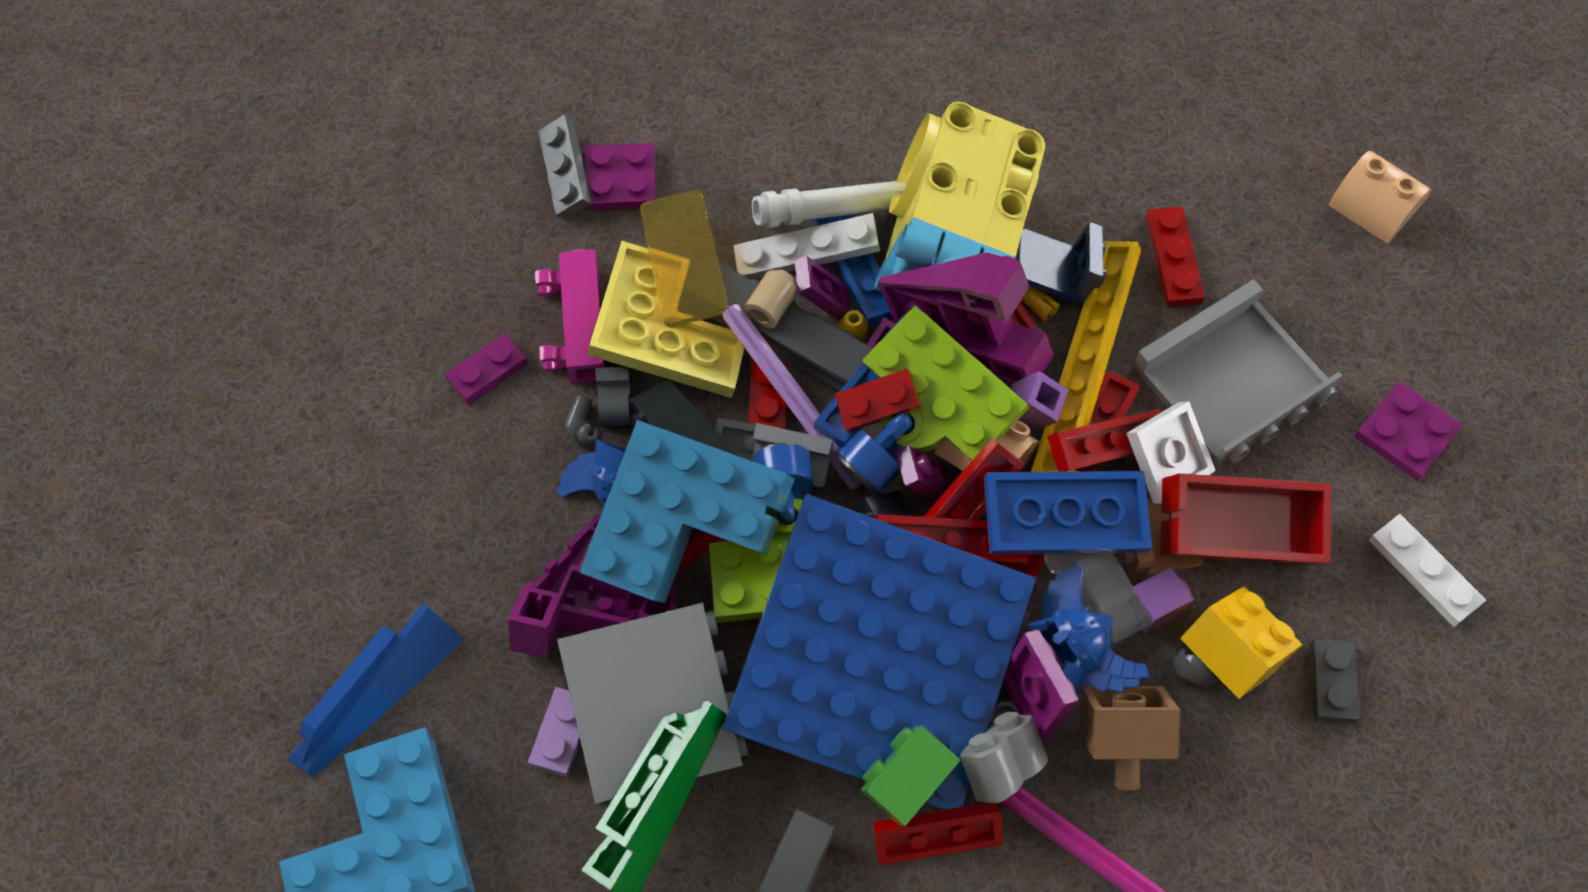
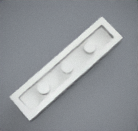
[733,213,881,280]

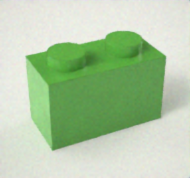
[860,725,961,826]

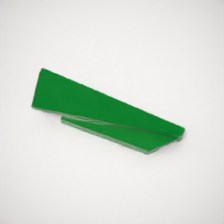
[582,701,727,892]

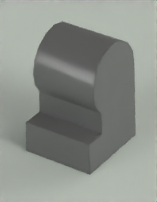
[595,367,632,427]

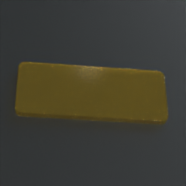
[640,189,729,328]

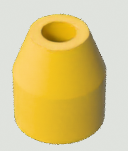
[839,310,868,343]

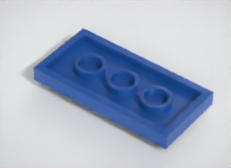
[984,471,1152,555]

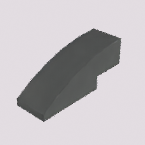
[758,809,835,892]

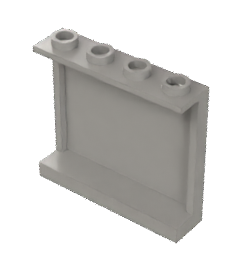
[1133,279,1342,467]
[557,603,748,804]

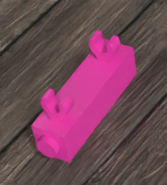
[535,249,607,384]

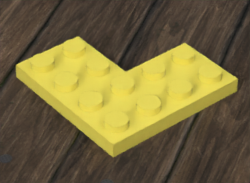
[587,241,745,398]

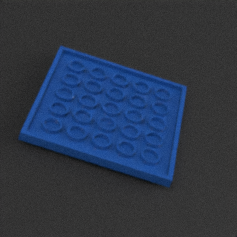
[722,494,1036,810]

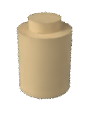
[744,270,798,329]

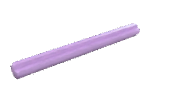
[722,304,862,490]

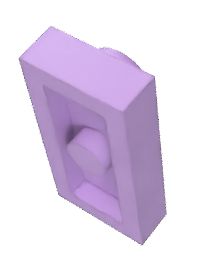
[527,687,581,778]

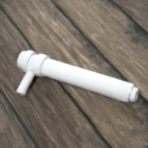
[752,181,906,228]

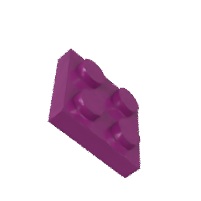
[585,143,656,211]
[1354,381,1463,482]
[1002,629,1079,742]

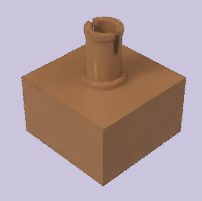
[1080,686,1180,790]

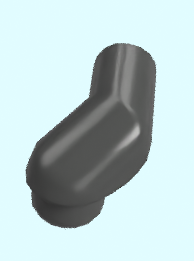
[565,396,599,448]

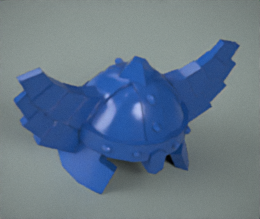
[555,439,626,507]
[1029,562,1150,694]

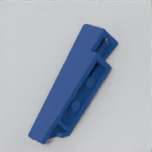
[288,603,463,777]

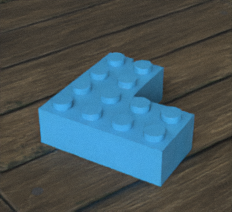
[580,420,795,603]
[279,727,475,892]

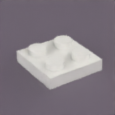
[1126,401,1215,504]

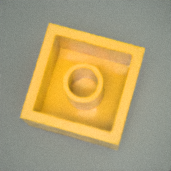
[1180,586,1303,699]

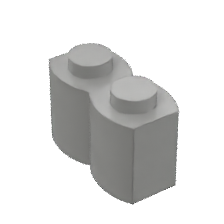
[960,712,1048,803]

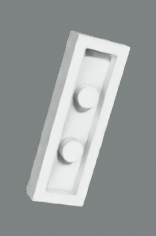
[1369,514,1486,627]

